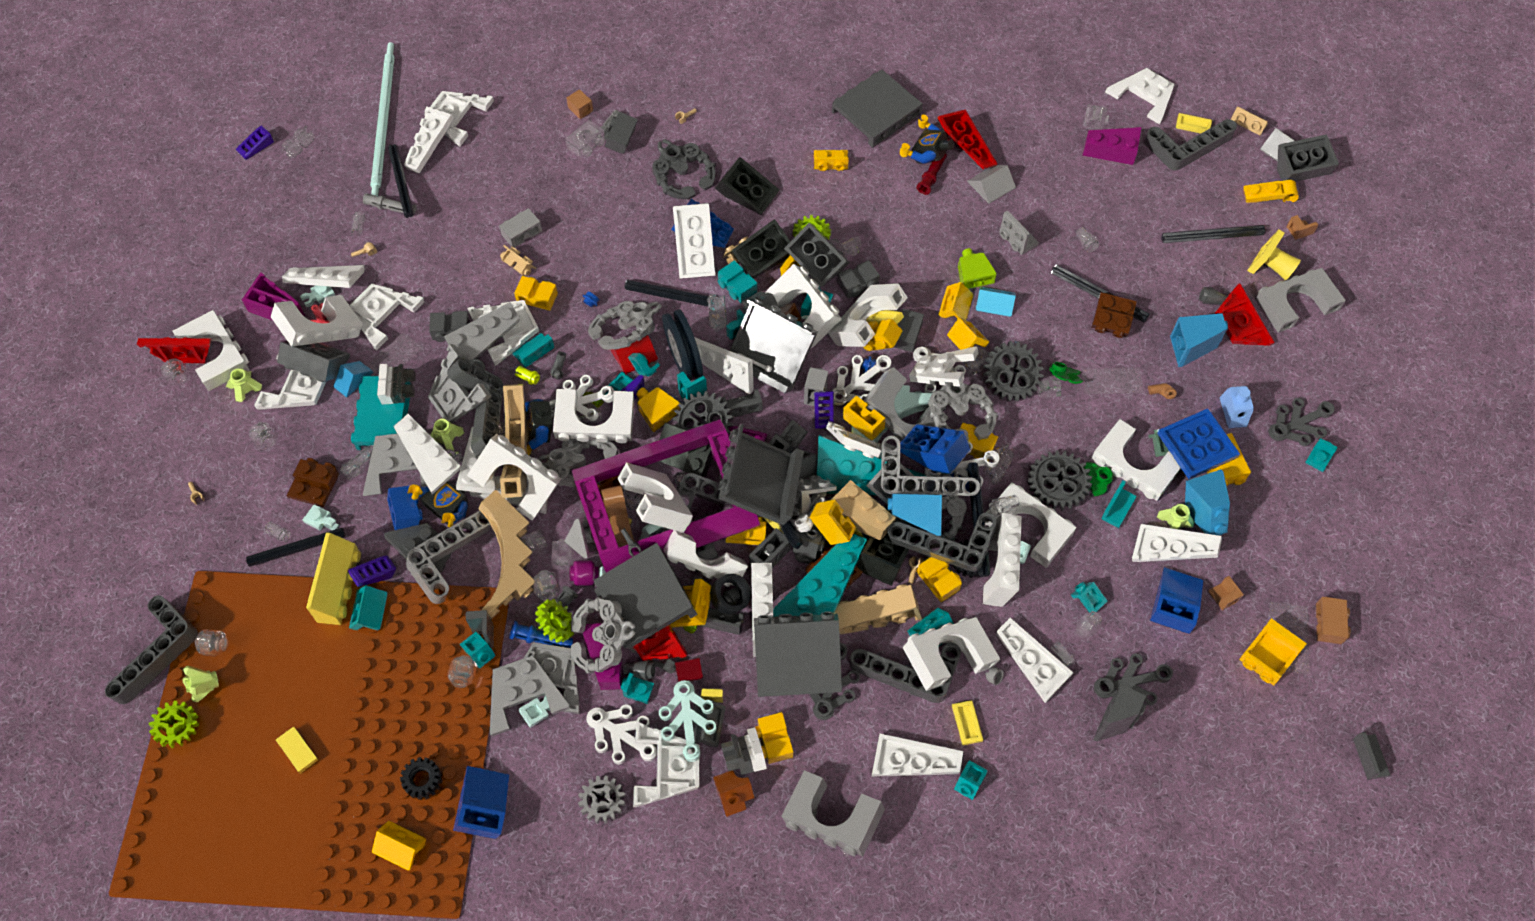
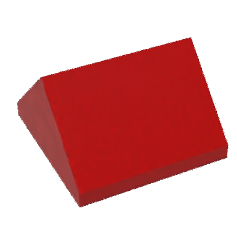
[611,335,658,374]

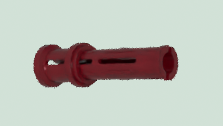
[916,153,947,195]

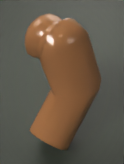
[1148,383,1177,399]

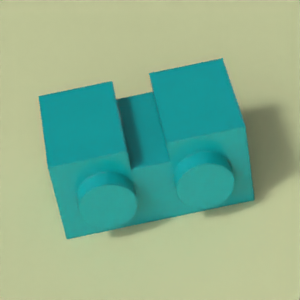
[718,260,757,303]

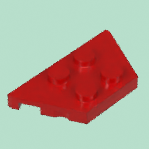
[1215,283,1274,346]
[137,337,211,363]
[634,625,688,661]

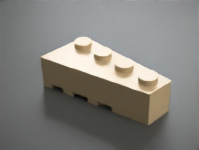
[834,585,922,634]

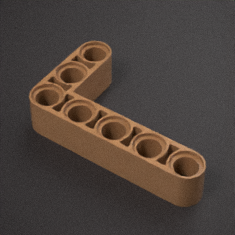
[601,485,634,547]

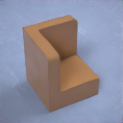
[566,90,593,119]
[1286,215,1318,240]
[1208,576,1244,611]

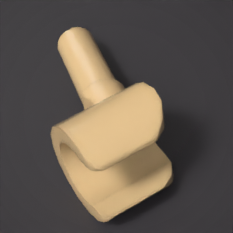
[675,108,697,124]
[351,242,378,257]
[188,482,205,505]
[908,557,924,584]

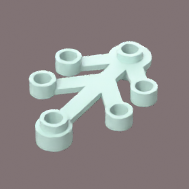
[659,680,717,762]

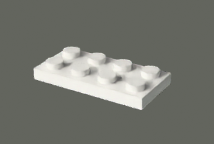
[673,203,715,278]

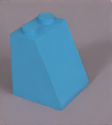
[1170,313,1228,367]
[1185,469,1230,536]
[888,494,942,536]

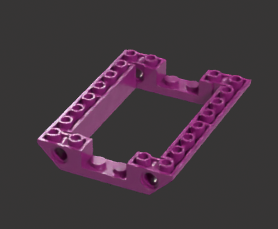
[572,419,760,573]

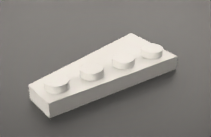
[282,265,365,288]
[456,427,495,494]
[996,618,1073,703]

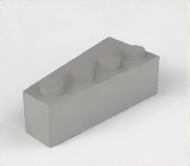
[444,302,520,361]

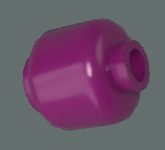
[569,560,599,586]

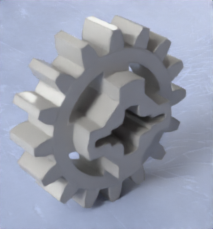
[578,775,626,824]

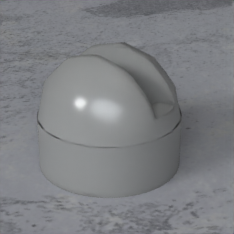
[985,667,1004,685]

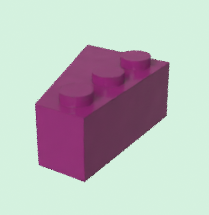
[1082,127,1141,165]
[242,272,305,321]
[583,623,622,690]

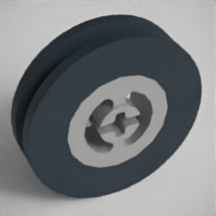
[662,309,703,381]

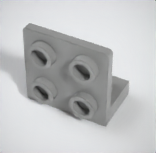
[999,211,1039,255]
[794,476,837,514]

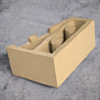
[831,480,896,540]

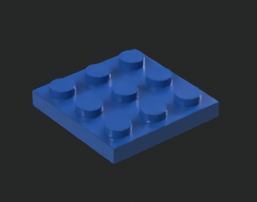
[1157,408,1240,479]

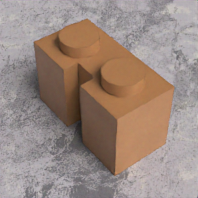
[1316,597,1351,644]

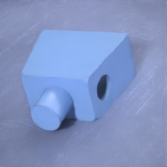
[1220,386,1254,428]

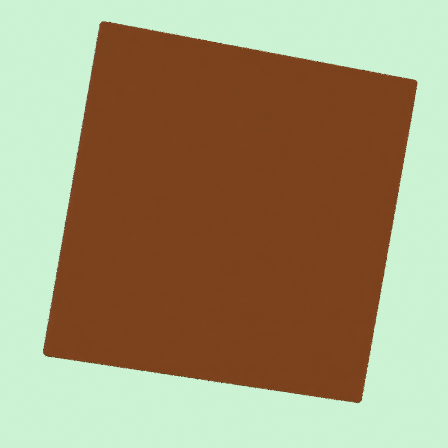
[109,571,509,919]

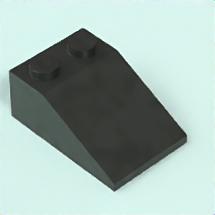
[715,157,779,215]
[731,219,791,279]
[659,423,713,477]
[856,530,915,586]

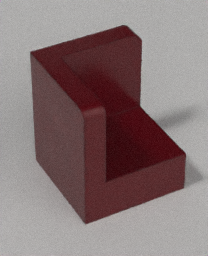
[675,658,703,682]

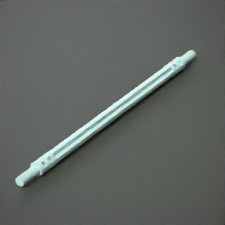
[370,42,395,196]

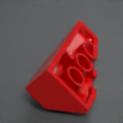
[937,109,997,169]

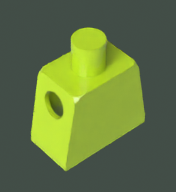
[958,248,997,289]

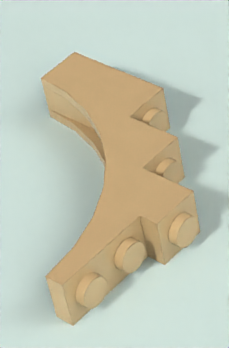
[500,384,529,498]
[478,490,536,619]

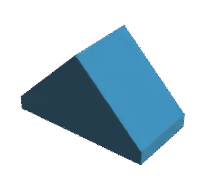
[334,361,374,397]

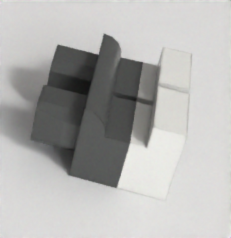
[721,727,767,775]

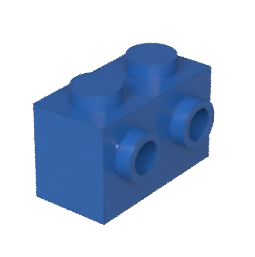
[387,486,423,530]

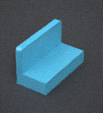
[976,286,1016,317]

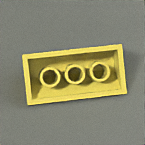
[306,533,361,625]

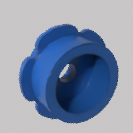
[583,291,599,308]
[861,356,876,373]

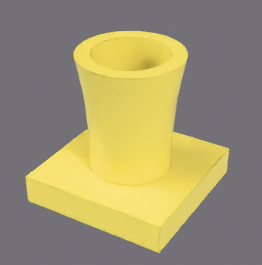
[1247,229,1301,280]

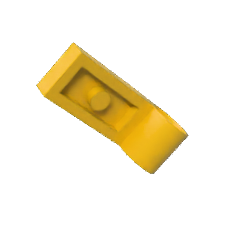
[1243,180,1299,203]

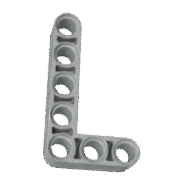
[881,436,980,496]
[406,511,491,604]

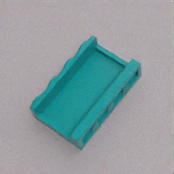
[351,376,412,450]

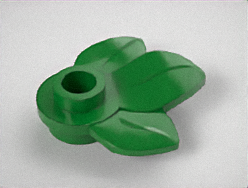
[1049,361,1083,384]
[1076,462,1113,496]

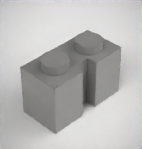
[499,208,542,248]
[804,367,828,406]

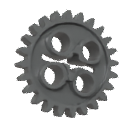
[983,341,1044,402]
[673,391,734,434]
[1028,450,1092,511]

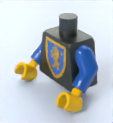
[900,114,954,164]
[525,399,552,456]
[407,481,468,527]

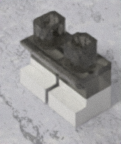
[377,364,416,405]

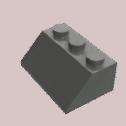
[1277,134,1339,182]
[784,223,850,287]
[277,340,350,382]
[1093,684,1147,741]

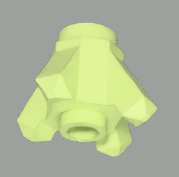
[226,369,262,402]
[430,419,464,453]
[1157,503,1194,530]
[182,666,219,702]

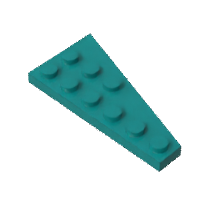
[817,435,929,496]
[773,534,867,617]

